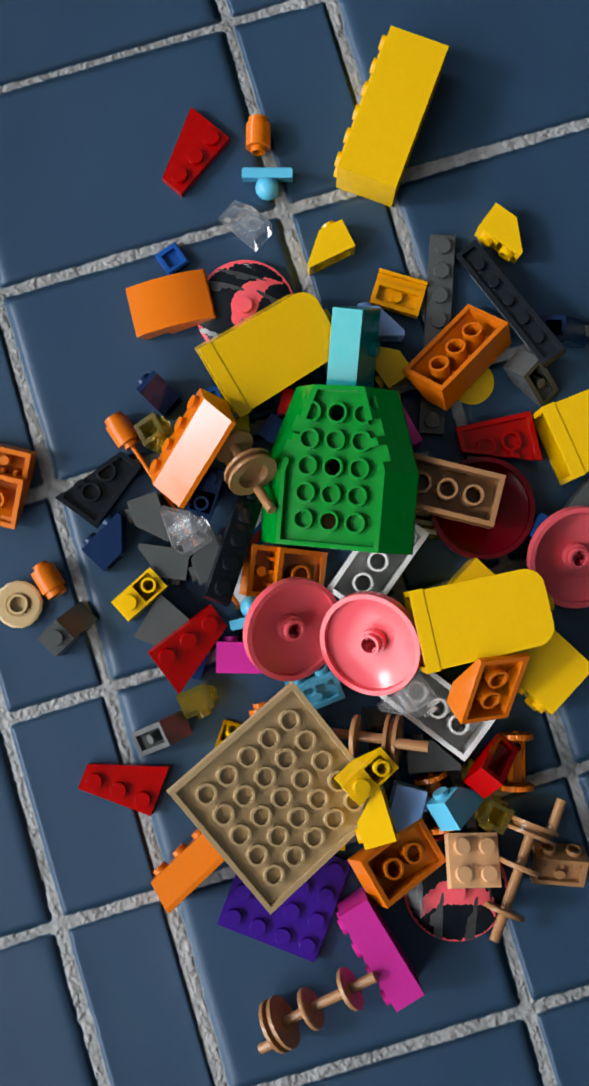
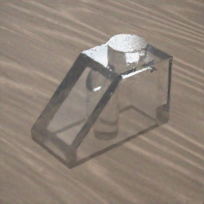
[218,200,272,252]
[159,505,213,557]
[376,673,441,717]

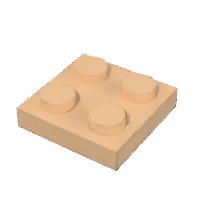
[444,832,502,889]

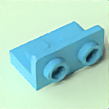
[284,663,346,710]

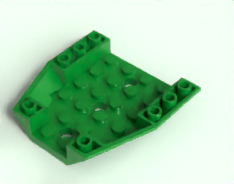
[260,384,419,555]

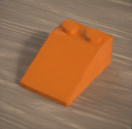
[447,653,530,724]
[347,817,446,909]

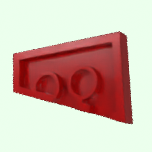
[162,107,230,198]
[455,411,543,462]
[147,604,227,694]
[78,763,170,816]

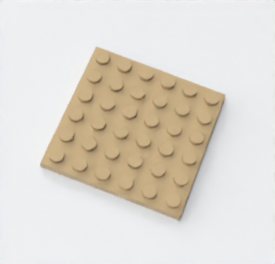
[166,681,390,915]

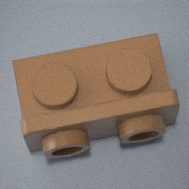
[530,841,589,888]

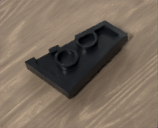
[55,451,143,529]

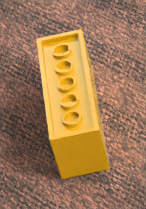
[333,25,449,207]
[445,558,589,715]

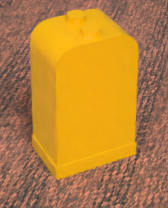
[195,292,332,418]
[532,389,589,486]
[403,569,554,674]

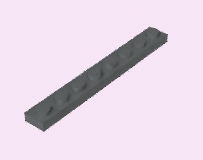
[418,234,456,436]

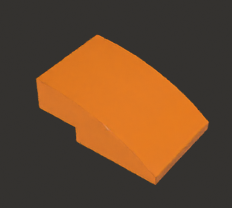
[125,269,217,340]
[0,443,37,530]
[239,543,328,597]

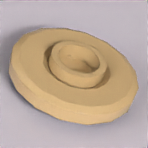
[0,581,44,628]

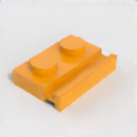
[369,268,428,319]

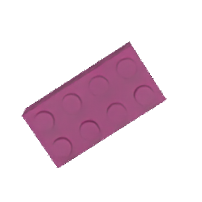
[336,886,424,1012]

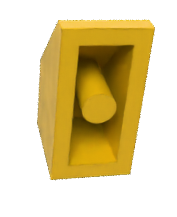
[307,219,355,276]
[355,784,399,850]

